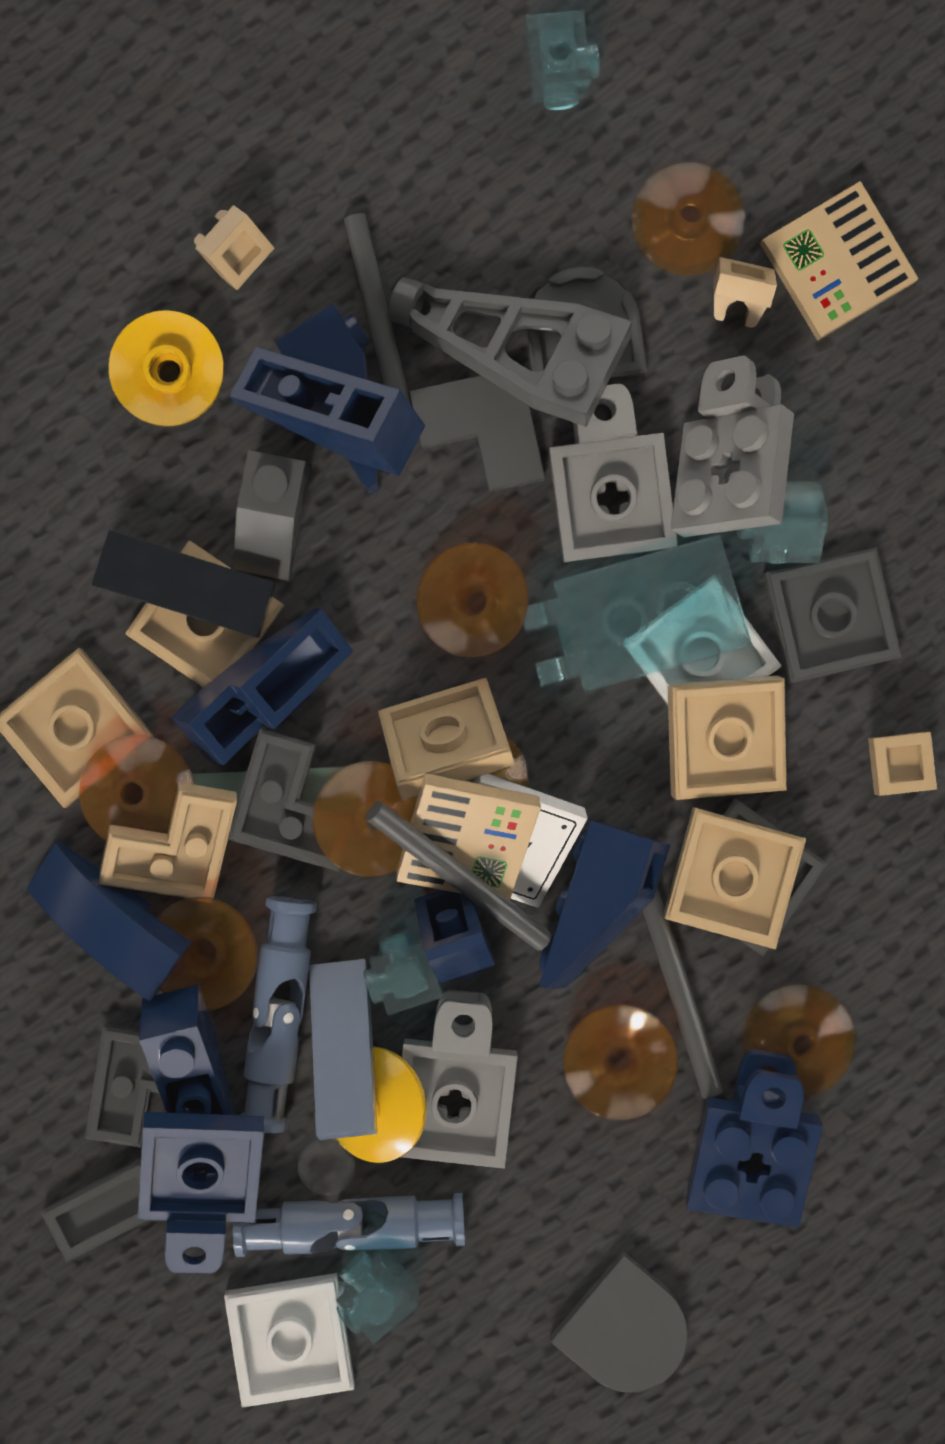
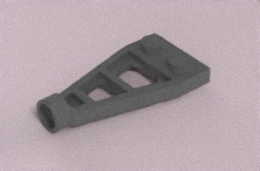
[388,277,632,427]

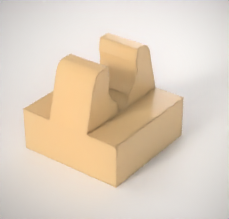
[194,205,275,290]
[714,257,777,328]
[868,732,937,796]

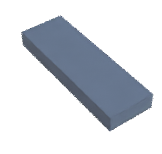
[309,959,378,1140]

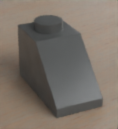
[233,450,311,581]

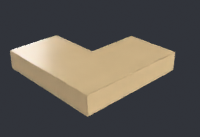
[99,782,237,902]

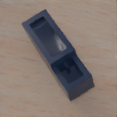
[171,608,353,766]
[26,841,193,1002]

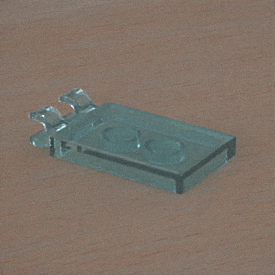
[520,534,752,693]

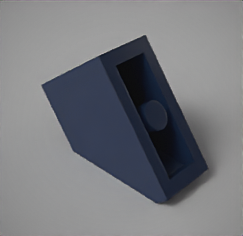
[414,890,495,983]

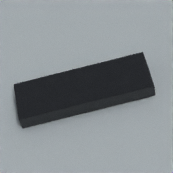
[92,530,276,638]

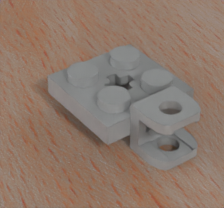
[671,355,794,537]
[548,384,678,563]
[401,989,518,1169]

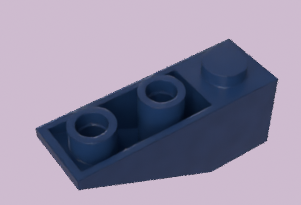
[539,820,671,989]
[139,984,236,1173]

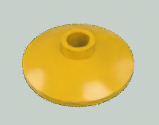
[108,310,224,426]
[336,1047,427,1163]

